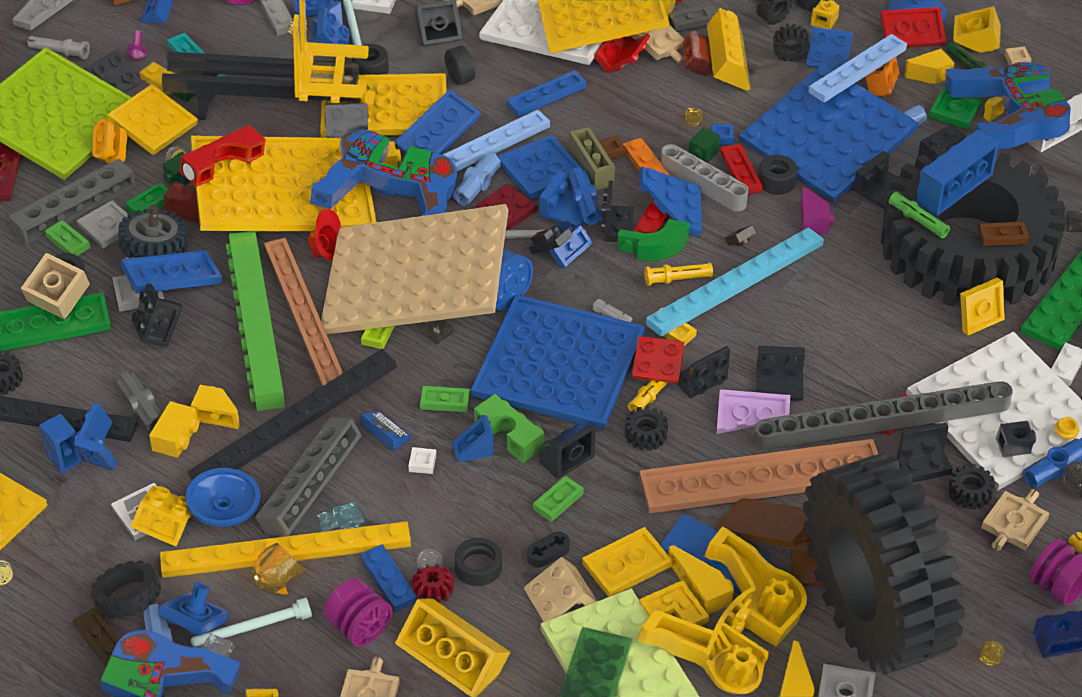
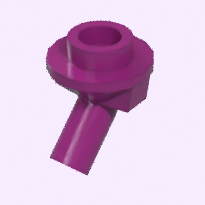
[127,31,148,60]

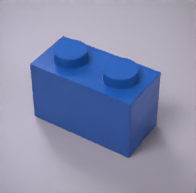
[39,414,82,474]

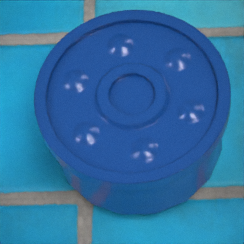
[496,248,533,310]

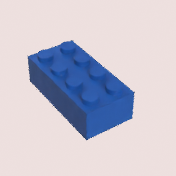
[916,129,999,217]

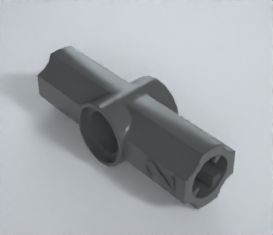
[116,371,162,431]

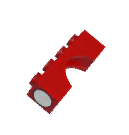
[180,125,266,187]

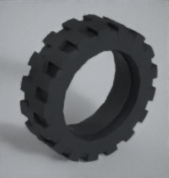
[90,560,161,619]

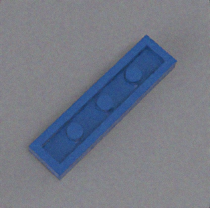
[506,70,586,117]

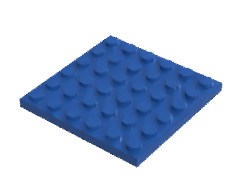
[739,63,919,203]
[471,295,646,430]

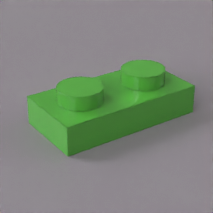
[45,220,90,256]
[420,386,470,413]
[533,476,584,522]

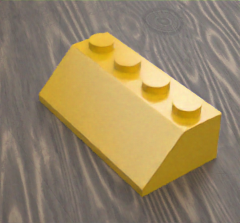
[707,8,751,91]
[395,599,510,697]

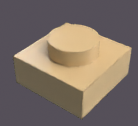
[1004,47,1031,65]

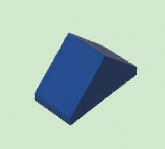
[452,415,493,462]

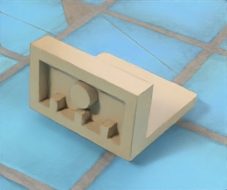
[524,557,597,622]

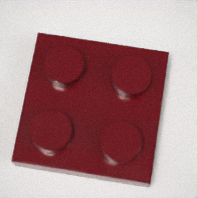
[476,184,538,230]

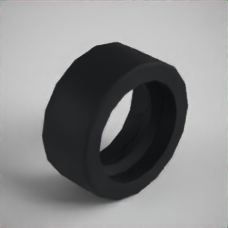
[455,537,502,586]

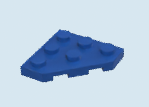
[639,166,702,237]

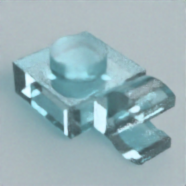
[318,501,364,532]

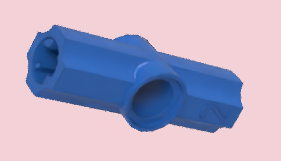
[568,167,602,225]
[1022,438,1082,488]

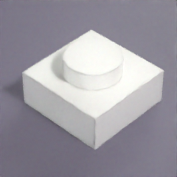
[409,447,436,474]

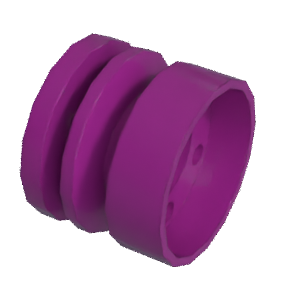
[1029,538,1082,606]
[323,578,392,647]

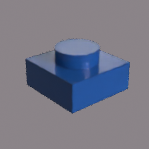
[711,124,734,145]

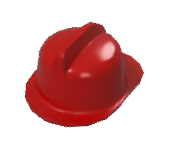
[308,209,341,261]

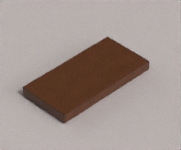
[714,498,809,549]

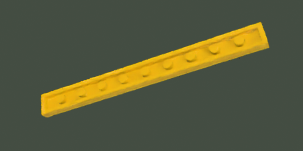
[160,521,411,578]

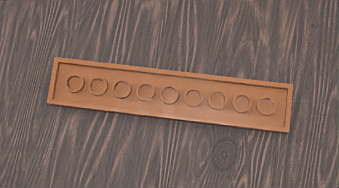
[639,439,878,514]

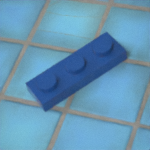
[360,544,417,613]

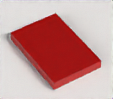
[880,7,946,48]

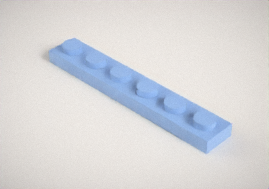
[808,34,907,102]
[443,110,550,171]

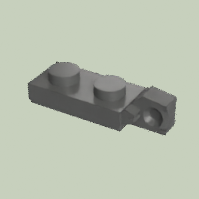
[669,6,724,31]

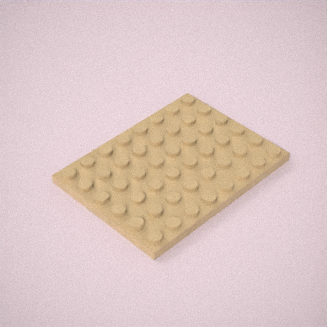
[321,204,509,334]

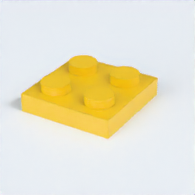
[960,278,1005,336]

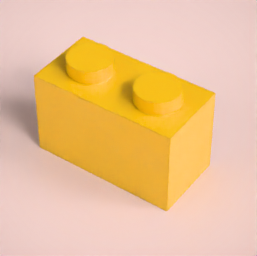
[149,401,200,458]

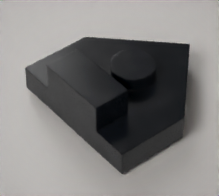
[528,221,573,254]

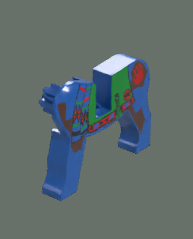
[945,62,1071,150]
[310,130,457,216]
[101,630,241,697]

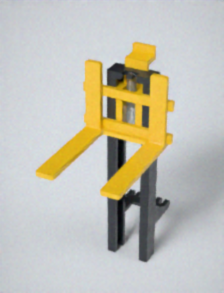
[162,0,375,120]

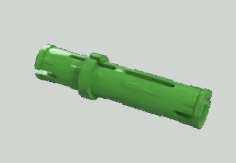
[889,192,950,239]

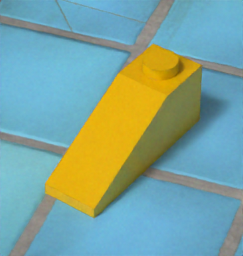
[668,545,734,615]
[780,640,814,697]

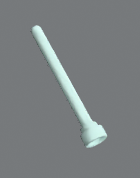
[343,0,362,45]
[190,598,312,647]

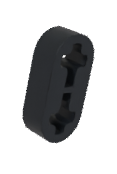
[527,532,570,568]

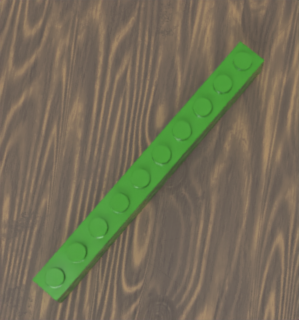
[226,231,285,411]

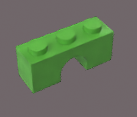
[474,394,544,463]

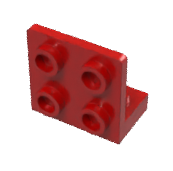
[594,33,651,73]
[632,336,684,383]

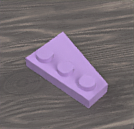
[716,389,790,434]

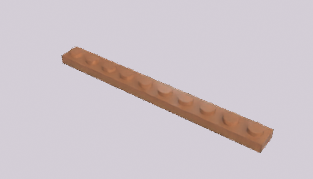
[264,238,352,398]

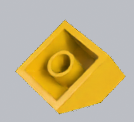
[953,6,1001,53]

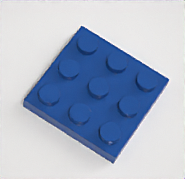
[497,135,583,200]

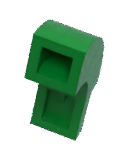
[617,219,690,262]

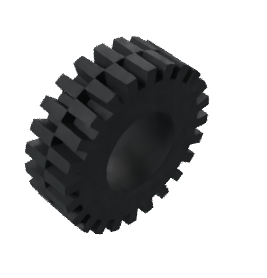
[880,148,1066,306]
[803,453,965,674]

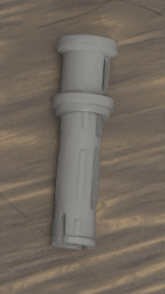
[28,35,90,59]

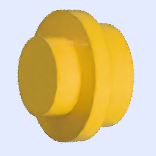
[1055,417,1079,440]

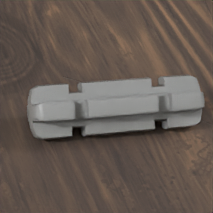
[593,299,633,323]

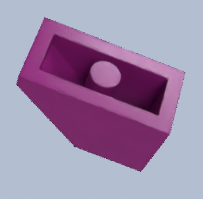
[800,188,834,234]

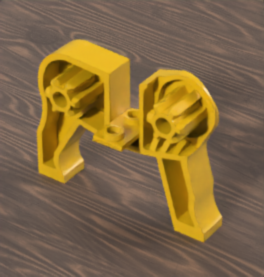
[637,526,807,694]

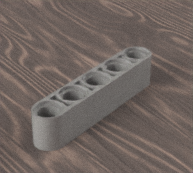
[661,144,748,212]

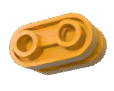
[92,119,127,164]

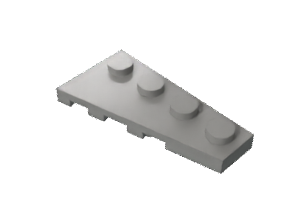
[13,0,73,30]

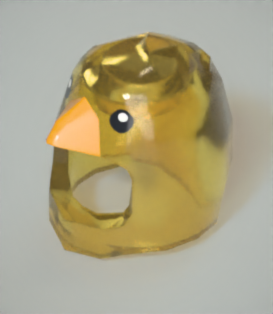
[252,543,308,595]

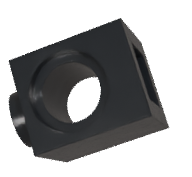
[996,420,1036,457]

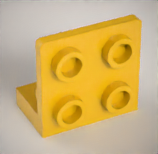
[131,486,192,546]

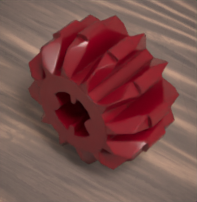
[412,563,454,603]

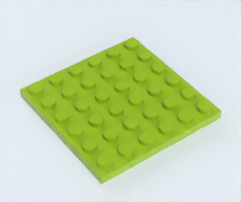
[0,47,132,180]

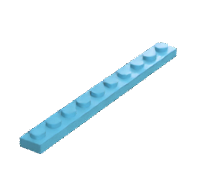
[646,227,824,336]

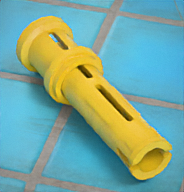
[644,263,713,286]

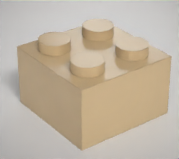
[21,253,90,320]

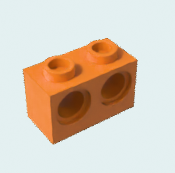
[865,57,900,97]

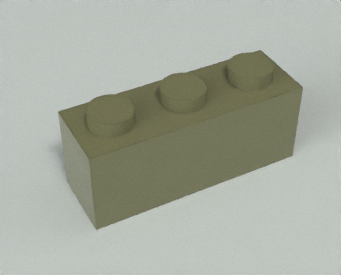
[569,127,615,191]

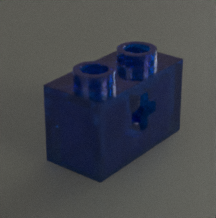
[1033,611,1082,658]

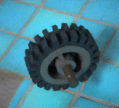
[118,204,188,259]

